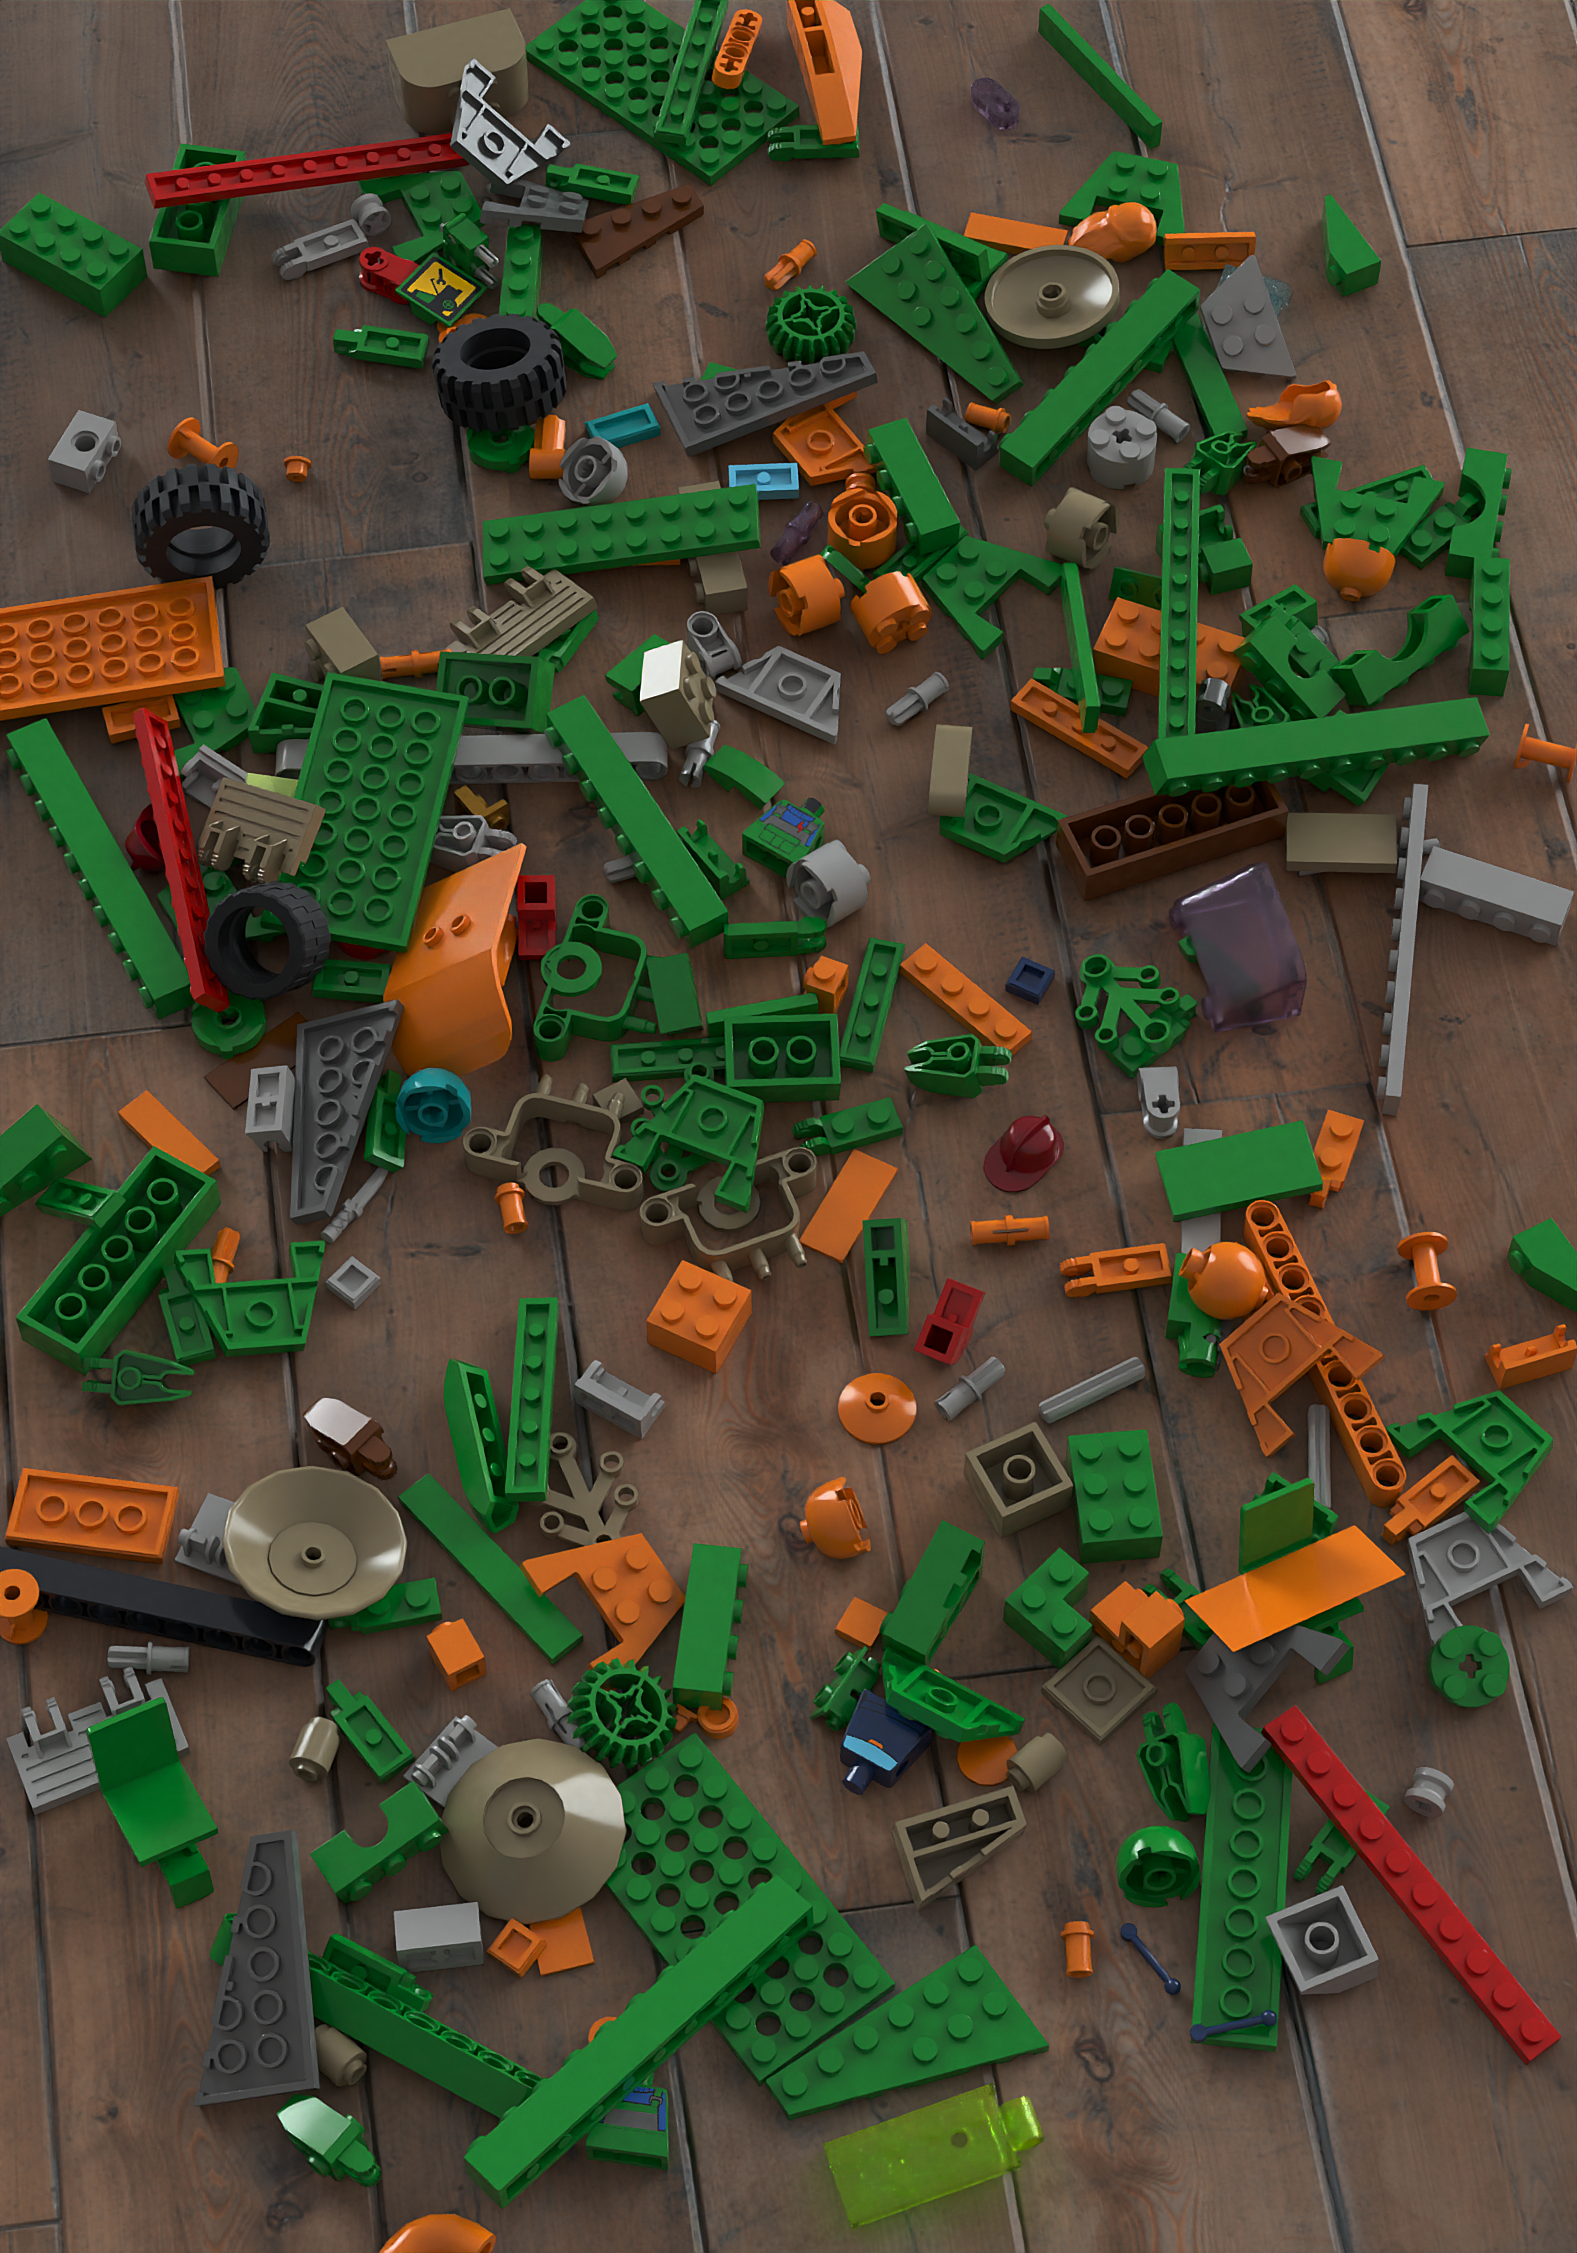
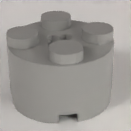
[1086,406,1157,489]
[786,840,871,928]

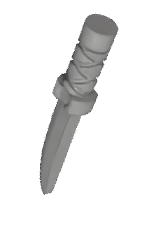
[321,1167,388,1244]

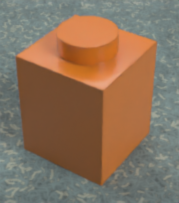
[426,1618,487,1692]

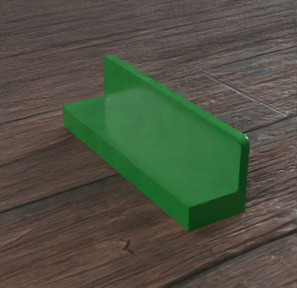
[876,203,1006,282]

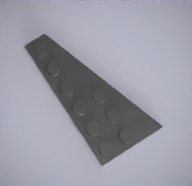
[653,351,878,457]
[290,999,404,1225]
[193,1830,320,2107]

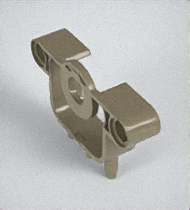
[463,1074,644,1211]
[640,1147,817,1282]

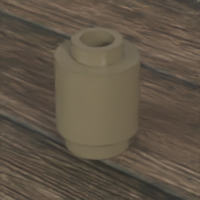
[289,1717,341,1782]
[1006,1733,1068,1793]
[315,2024,367,2087]

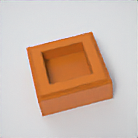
[835,1597,888,1652]
[487,1918,547,1978]

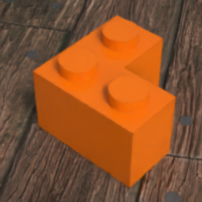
[1089,1581,1185,1679]

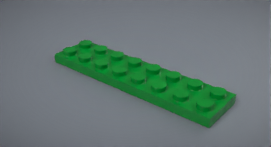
[483,484,761,585]
[1190,1723,1293,2052]

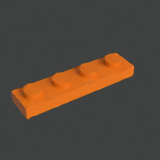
[1010,678,1149,779]
[899,943,1032,1056]

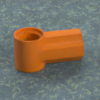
[529,415,566,480]

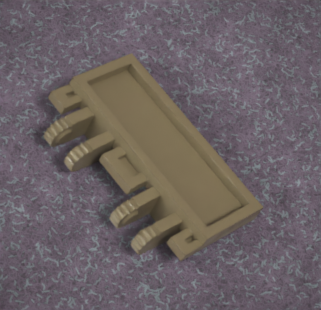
[445,566,598,657]
[196,777,326,883]

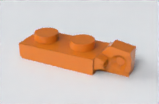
[1308,1110,1364,1209]
[1381,1455,1481,1546]

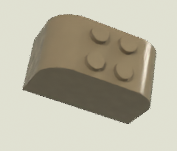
[386,8,529,134]

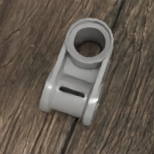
[687,611,742,680]
[1137,1066,1180,1140]

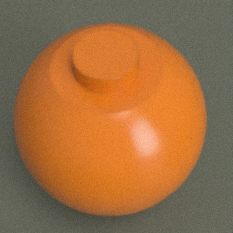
[1179,1242,1268,1320]

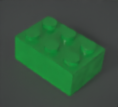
[723,1014,841,1103]
[1065,1429,1163,1564]

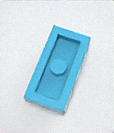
[728,463,799,500]

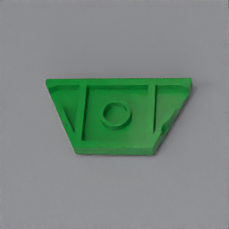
[939,773,1067,863]
[881,1646,1025,1743]

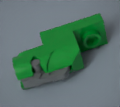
[1165,1252,1232,1378]

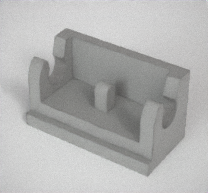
[181,744,248,810]
[245,1065,295,1152]
[574,1360,665,1439]
[394,1902,484,1973]

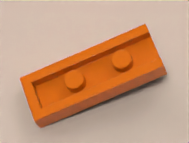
[1163,232,1256,270]

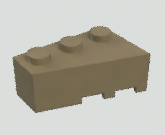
[891,1786,1027,1912]

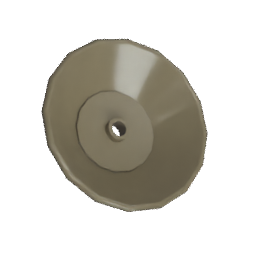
[222,1466,408,1620]
[440,1738,626,1925]

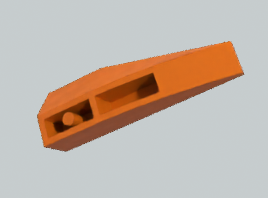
[786,0,862,145]

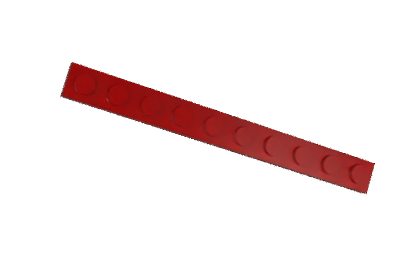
[145,133,470,209]
[133,708,230,1013]
[1261,1705,1562,2065]

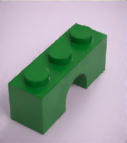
[1233,615,1346,721]
[310,1781,449,1904]

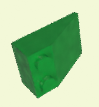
[436,651,555,734]

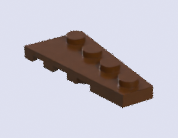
[570,183,704,279]

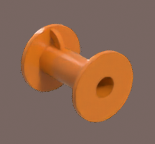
[168,417,239,469]
[1514,723,1577,783]
[1397,1232,1457,1311]
[0,1569,48,1645]

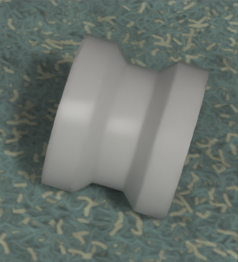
[350,193,391,236]
[1404,1767,1454,1817]

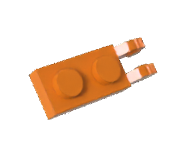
[1059,1243,1173,1298]

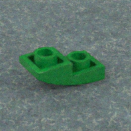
[702,744,785,810]

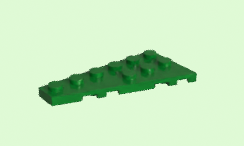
[765,1944,1049,2120]

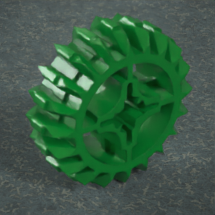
[765,284,856,364]
[567,1658,678,1770]

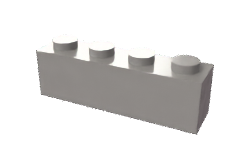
[1418,846,1574,946]

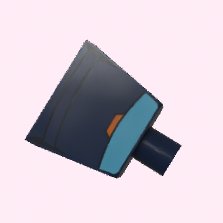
[840,1689,932,1795]

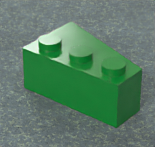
[247,672,324,754]
[0,1104,92,1217]
[879,1520,985,1666]

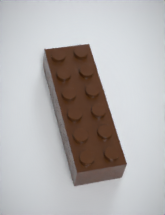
[1056,780,1289,901]

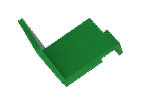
[1238,1478,1364,1684]
[86,1697,219,1908]

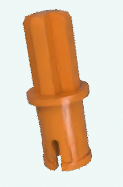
[763,239,817,291]
[211,1227,240,1283]

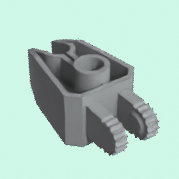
[430,815,518,872]

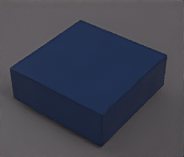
[1005,957,1055,1005]

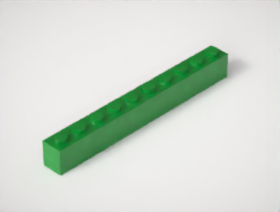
[1142,697,1490,797]
[5,718,196,1020]
[463,1874,814,2210]

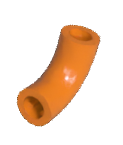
[379,2214,496,2253]

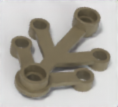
[529,1432,639,1547]

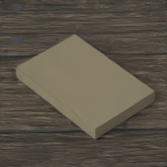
[1286,812,1397,873]

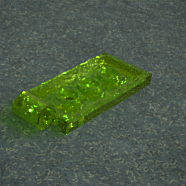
[823,2083,1045,2229]

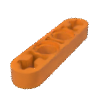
[712,9,762,89]

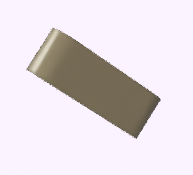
[928,724,973,818]

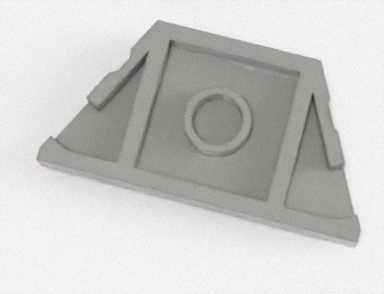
[1200,254,1297,380]
[715,646,841,745]

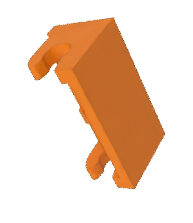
[1485,1324,1577,1390]

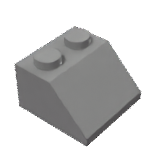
[1265,1885,1379,1995]

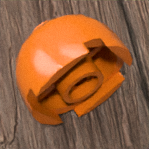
[1323,538,1396,602]
[800,1477,871,1559]

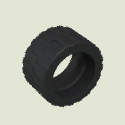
[204,881,331,1000]

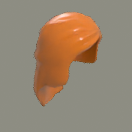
[1068,202,1157,263]
[1246,380,1342,431]

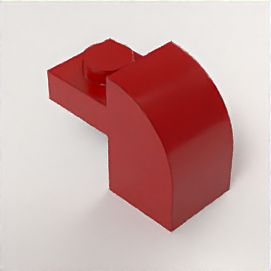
[517,875,557,960]
[914,1278,986,1365]

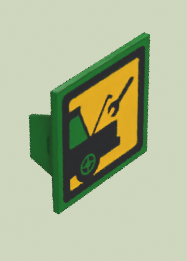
[395,252,488,328]

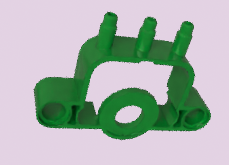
[533,894,660,1062]

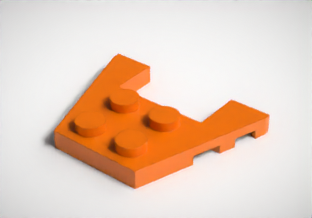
[773,391,877,486]
[1219,1292,1385,1459]
[519,1533,686,1692]

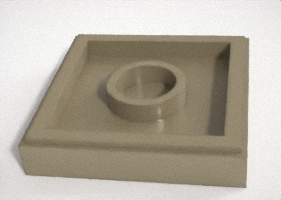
[1041,1635,1157,1746]

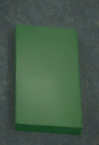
[1155,1120,1323,1222]

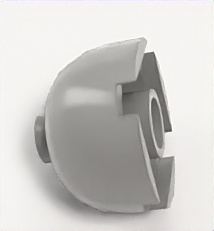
[559,436,628,507]

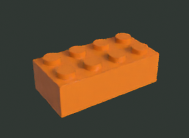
[1092,597,1246,711]

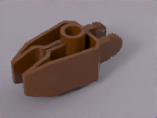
[1241,424,1332,488]
[303,1398,398,1481]

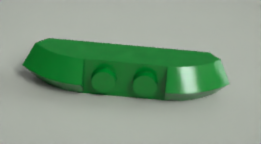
[444,1359,519,1534]

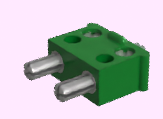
[440,213,499,289]

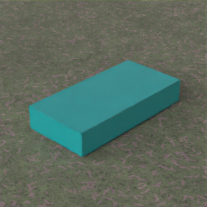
[584,403,661,448]

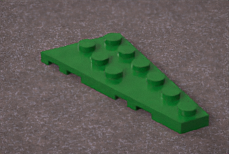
[845,224,1024,404]

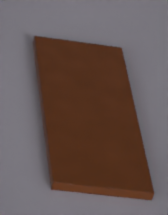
[204,1012,308,1110]

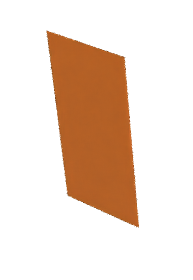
[1184,1525,1406,1652]

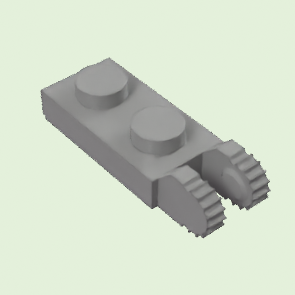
[271,219,369,281]

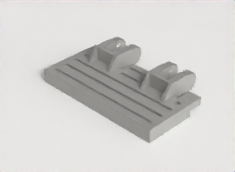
[6,1667,191,1815]

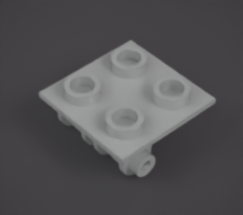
[174,1493,240,1585]
[403,1715,499,1808]

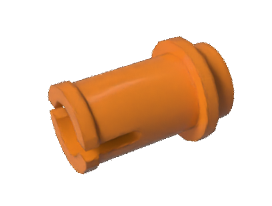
[965,402,1011,435]
[494,1182,528,1234]
[1061,1921,1094,1978]

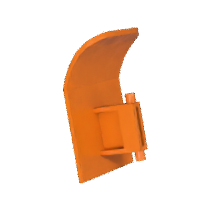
[383,843,527,1077]

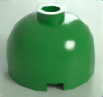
[1116,1826,1201,1908]

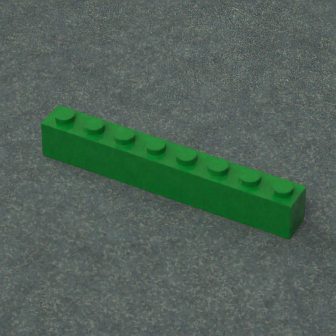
[999,269,1200,487]
[544,695,729,949]

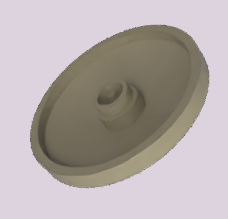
[985,245,1120,349]

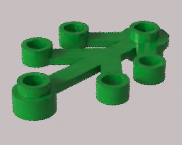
[1075,954,1181,1054]
[631,1061,715,1193]

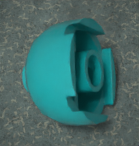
[395,1068,472,1143]

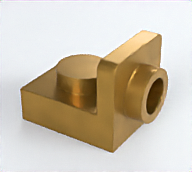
[454,785,510,831]

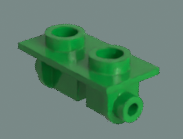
[1109,566,1162,611]
[809,1646,881,1732]

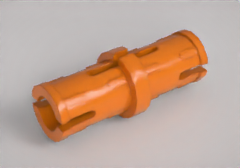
[380,649,451,680]
[970,1215,1049,1246]

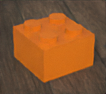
[646,1260,752,1374]

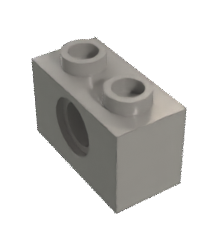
[48,410,121,493]

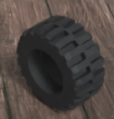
[432,313,567,433]
[132,463,270,590]

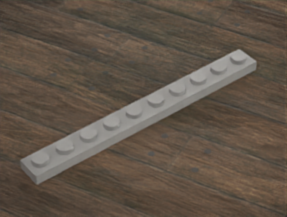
[1376,783,1428,1116]

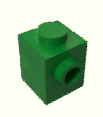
[1198,538,1253,595]

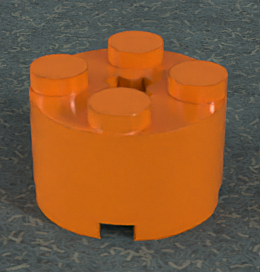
[827,488,897,572]
[768,554,845,636]
[850,571,932,654]

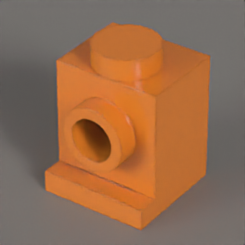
[803,956,849,1014]

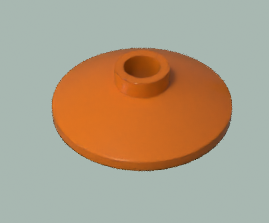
[838,1373,916,1445]

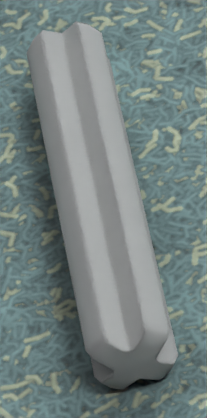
[1038,1357,1146,1424]
[1307,1404,1331,1510]

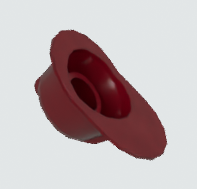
[125,804,165,873]
[983,1115,1064,1192]

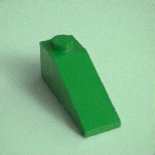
[1321,194,1381,297]
[862,1218,910,1337]
[1507,1218,1577,1313]

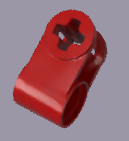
[359,247,419,305]

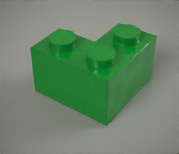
[1003,1547,1093,1670]

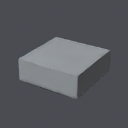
[326,1256,381,1310]

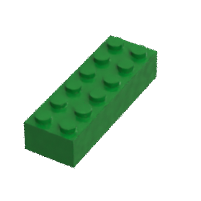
[16,1146,221,1376]

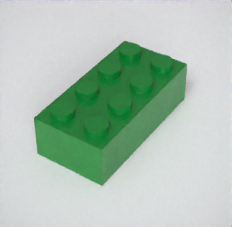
[149,143,246,277]
[0,192,147,318]

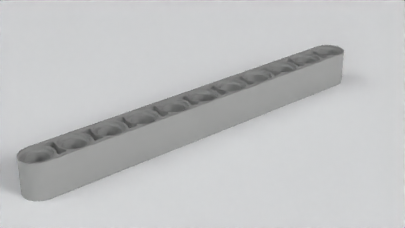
[275,732,668,784]

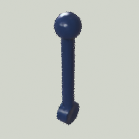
[1120,1923,1181,1995]
[1190,2010,1277,2043]

